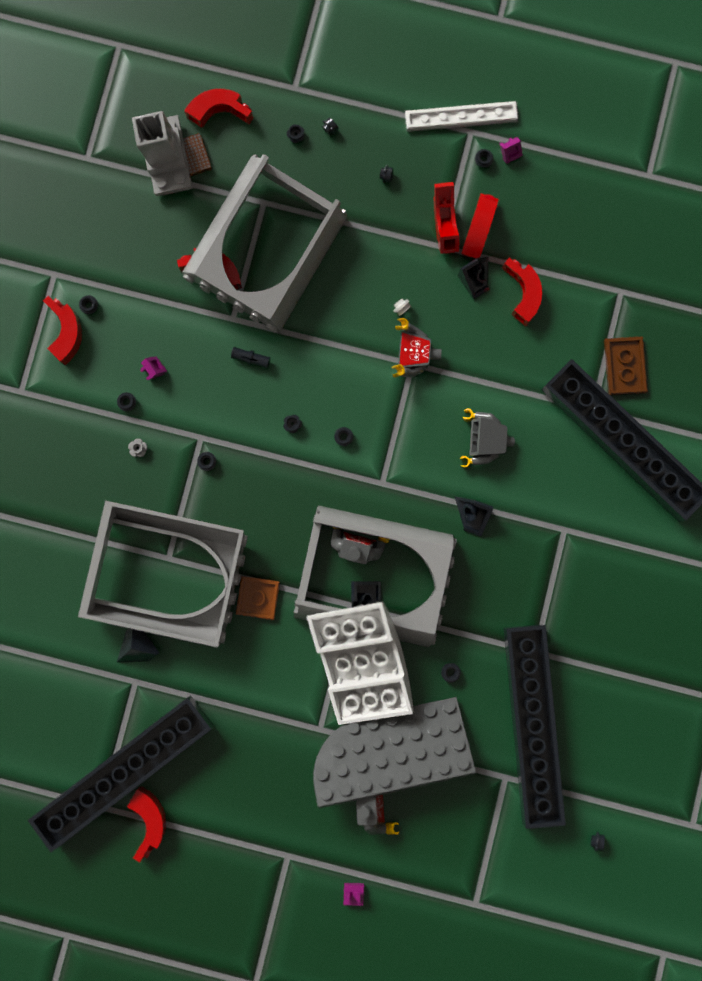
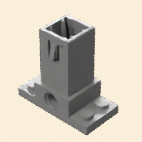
[132,111,192,197]

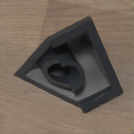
[458,256,489,299]
[454,496,494,536]
[351,581,381,608]
[117,628,159,662]

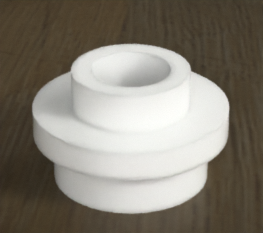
[393,298,411,316]

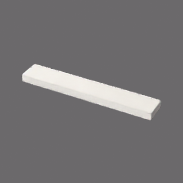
[405,101,518,131]

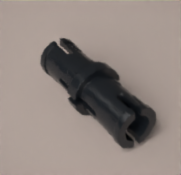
[231,347,271,369]

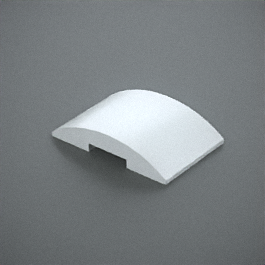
[307,602,413,725]

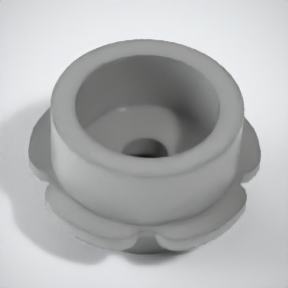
[128,439,147,457]

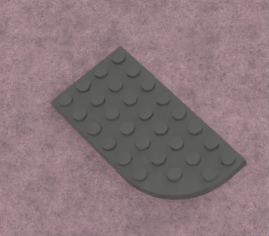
[314,697,476,809]

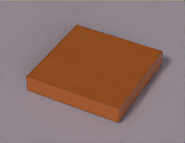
[236,576,280,620]

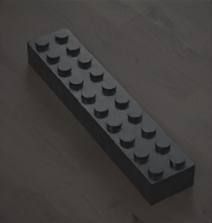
[541,359,702,522]
[503,624,566,829]
[27,695,214,852]

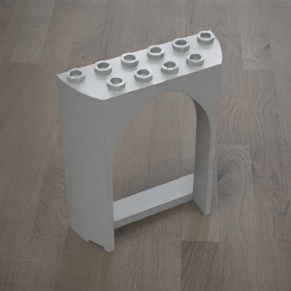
[181,155,347,333]
[78,501,248,647]
[293,505,456,647]

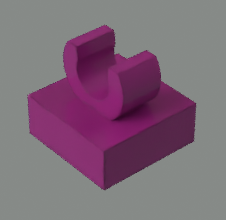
[500,137,523,164]
[140,356,167,380]
[343,883,364,906]

